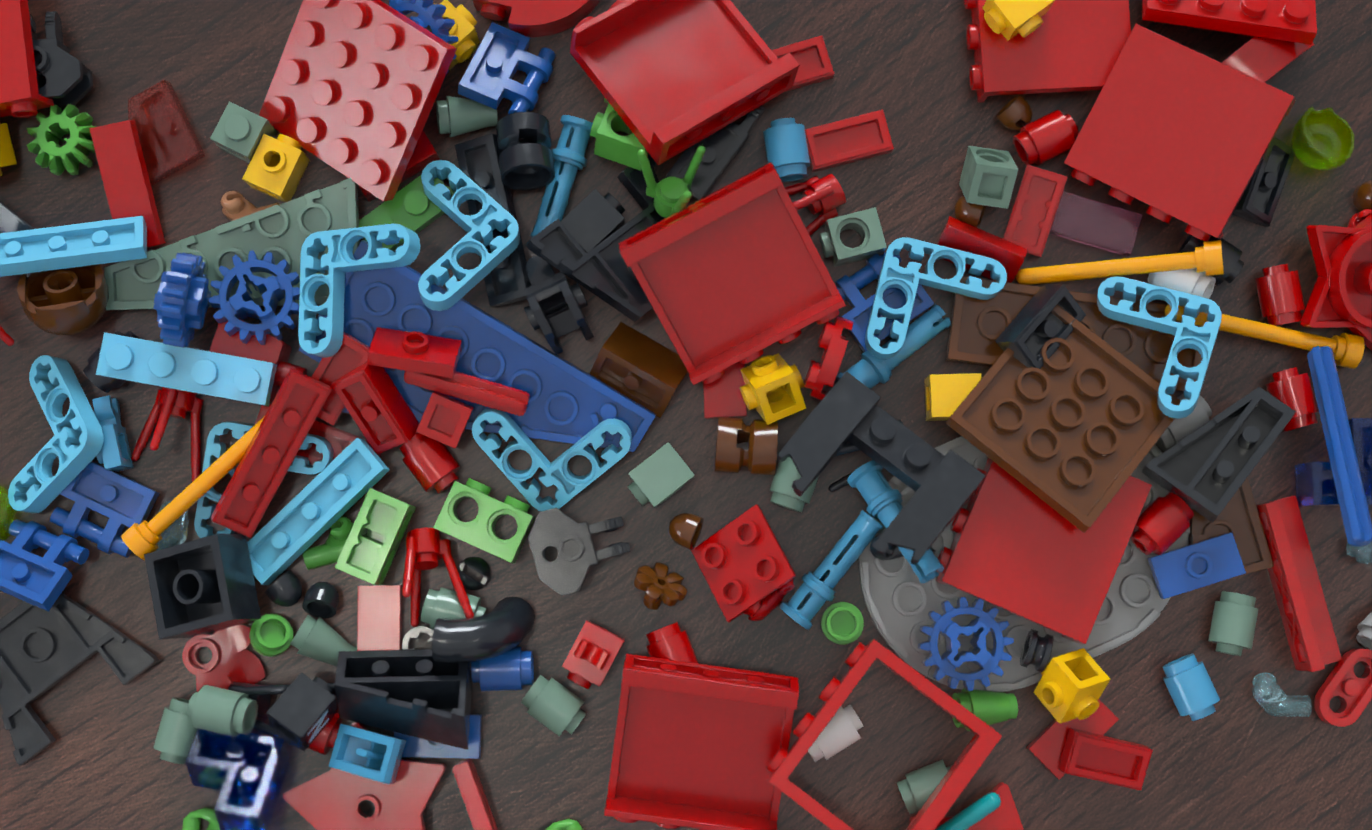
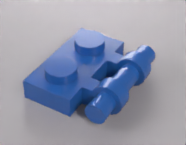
[458,22,556,115]
[835,252,934,352]
[50,461,160,558]
[0,519,89,612]

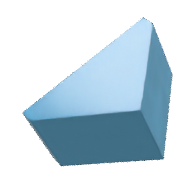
[329,723,406,784]

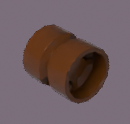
[715,417,778,475]

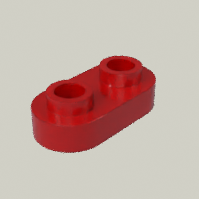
[1314,648,1372,727]

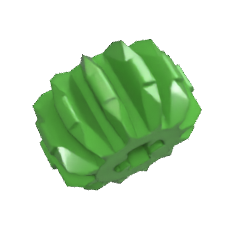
[26,104,96,176]

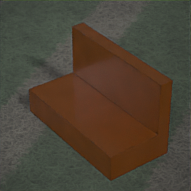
[589,322,688,418]

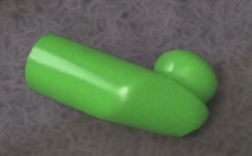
[303,516,354,570]

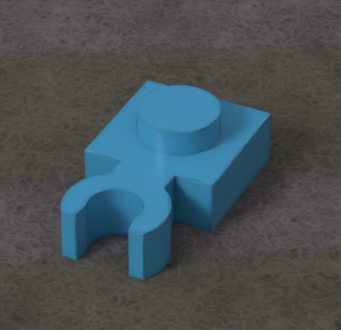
[93,395,134,472]

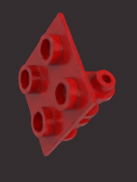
[691,504,796,622]

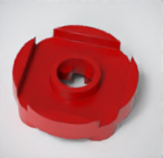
[804,316,854,400]

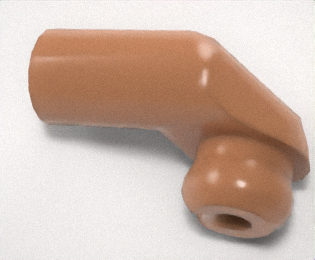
[220,191,280,221]

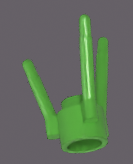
[637,146,706,218]

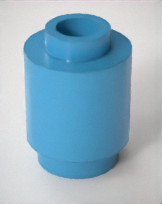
[763,118,810,182]
[1162,653,1220,721]

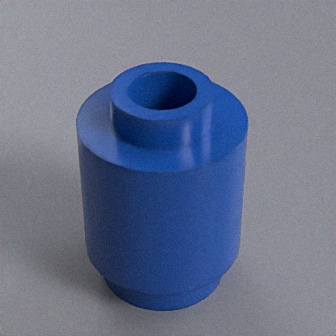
[471,647,534,691]

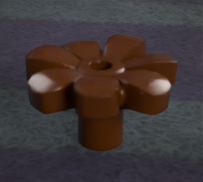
[634,562,687,610]

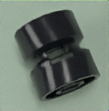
[496,112,555,191]

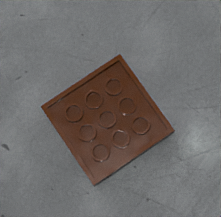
[946,305,1181,533]

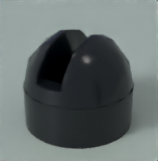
[457,556,491,590]
[264,570,302,607]
[302,581,339,618]

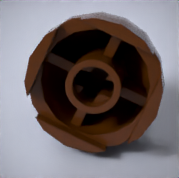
[17,264,109,335]

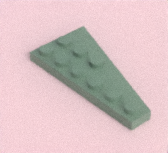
[104,178,360,310]

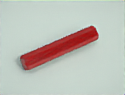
[404,371,530,416]

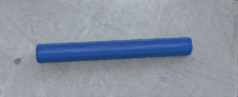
[1307,346,1372,546]

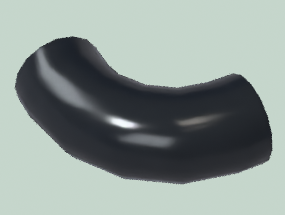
[432,597,535,663]

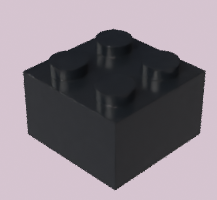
[144,534,261,639]

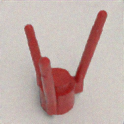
[785,173,846,236]
[130,387,204,482]
[402,527,474,627]

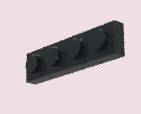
[455,133,532,307]

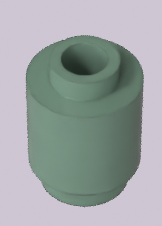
[769,457,819,513]
[421,587,487,630]
[1208,591,1259,656]
[521,675,587,737]
[188,685,258,737]
[153,697,204,764]
[896,759,959,815]

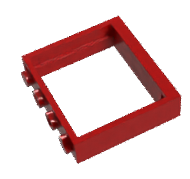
[766,639,1002,830]

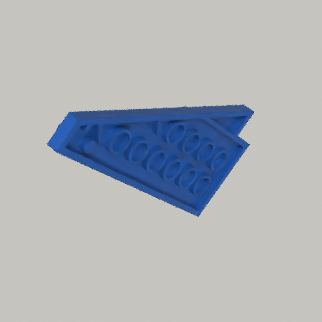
[298,240,656,452]

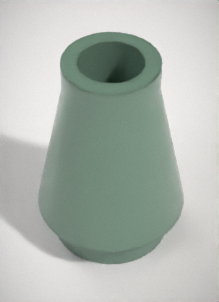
[436,96,498,138]
[290,615,357,666]

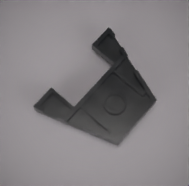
[526,153,665,322]
[0,593,159,766]

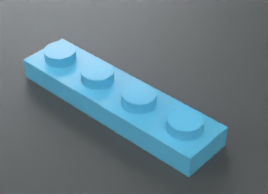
[0,216,147,277]
[96,332,277,406]
[247,437,390,585]

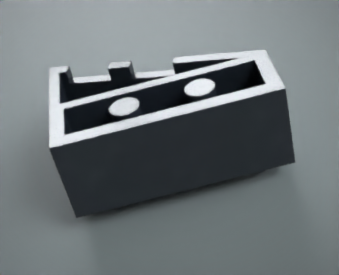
[1142,387,1296,523]
[334,649,472,750]

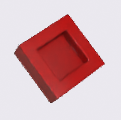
[416,391,474,449]

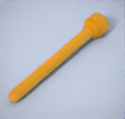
[1016,240,1224,285]
[1165,304,1365,369]
[121,416,265,560]

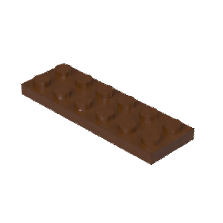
[946,276,1202,393]

